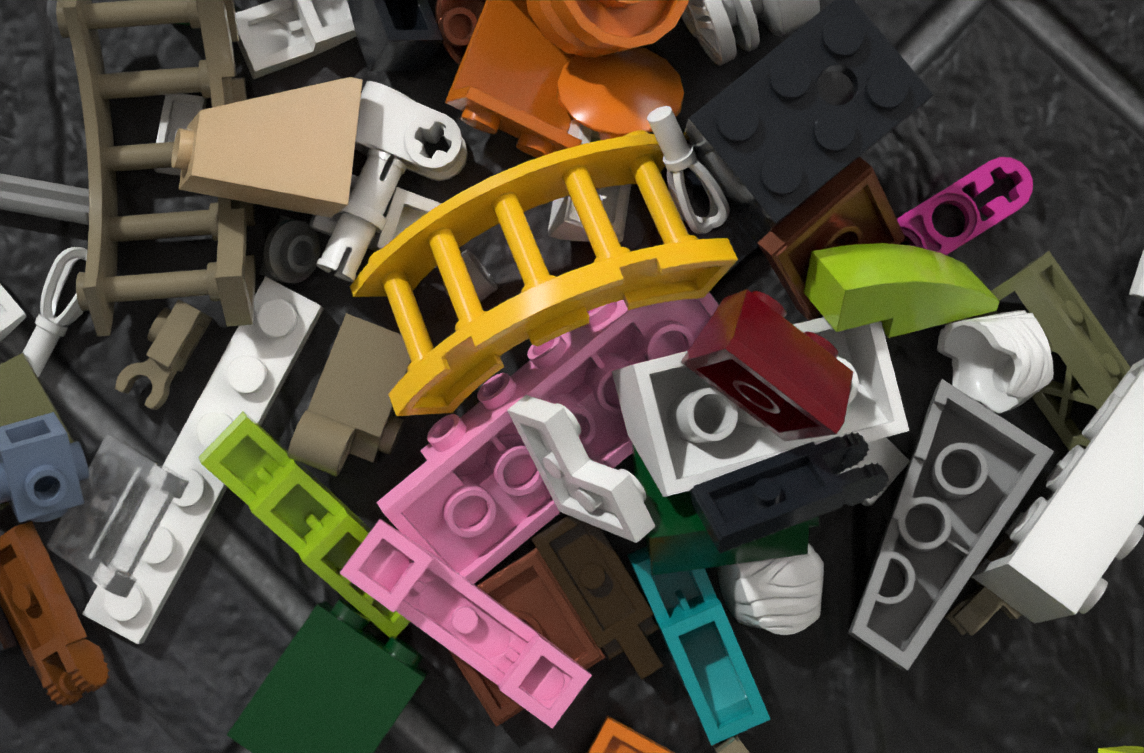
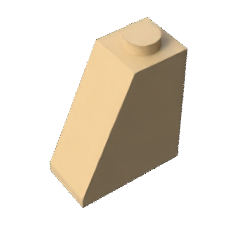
[171,77,363,218]

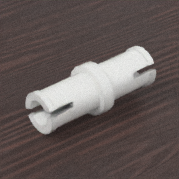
[316,149,407,282]

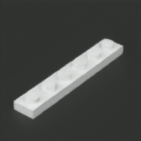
[82,276,324,644]

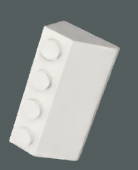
[612,317,909,497]

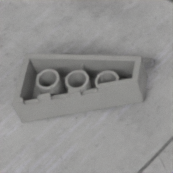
[848,379,1054,671]

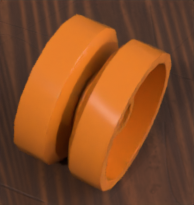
[526,0,689,58]

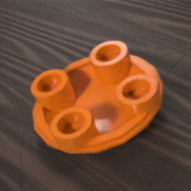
[556,47,684,140]

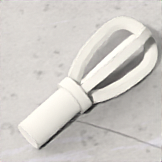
[647,106,730,234]
[22,247,87,377]

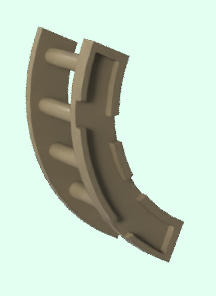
[56,0,256,336]

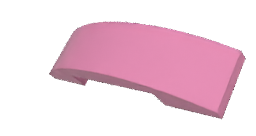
[340,519,592,729]

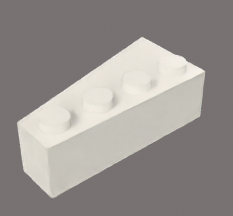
[971,358,1144,624]

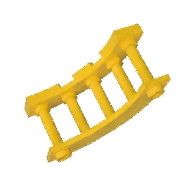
[350,130,738,416]

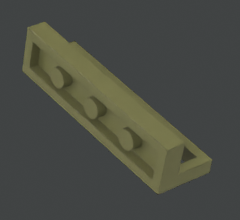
[976,251,1131,451]

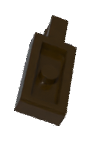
[532,515,663,680]

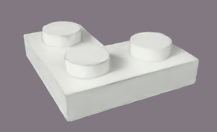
[507,395,655,543]

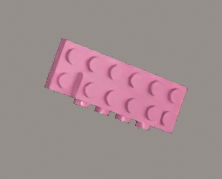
[377,292,719,584]

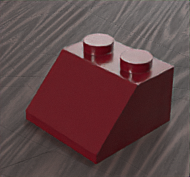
[681,289,853,441]

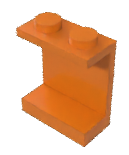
[445,0,582,158]

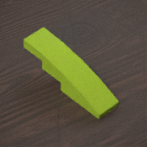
[198,411,410,638]

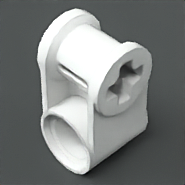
[355,81,468,181]

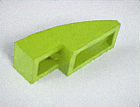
[804,243,999,338]

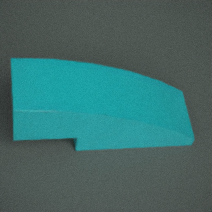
[627,546,770,746]

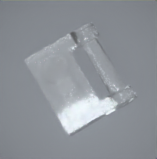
[46,434,190,598]

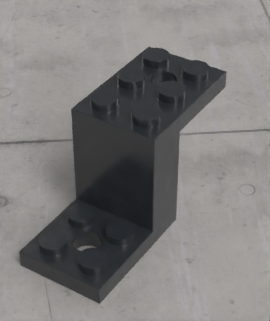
[589,0,934,278]

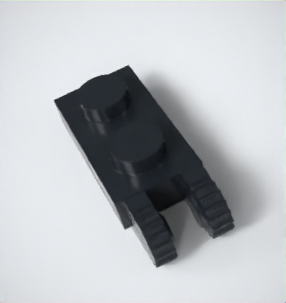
[691,432,889,554]

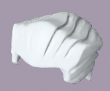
[937,310,1054,414]
[716,543,824,635]

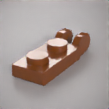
[0,521,110,707]

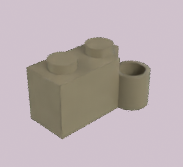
[287,313,411,477]

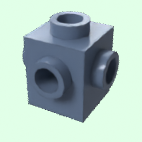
[0,412,89,523]

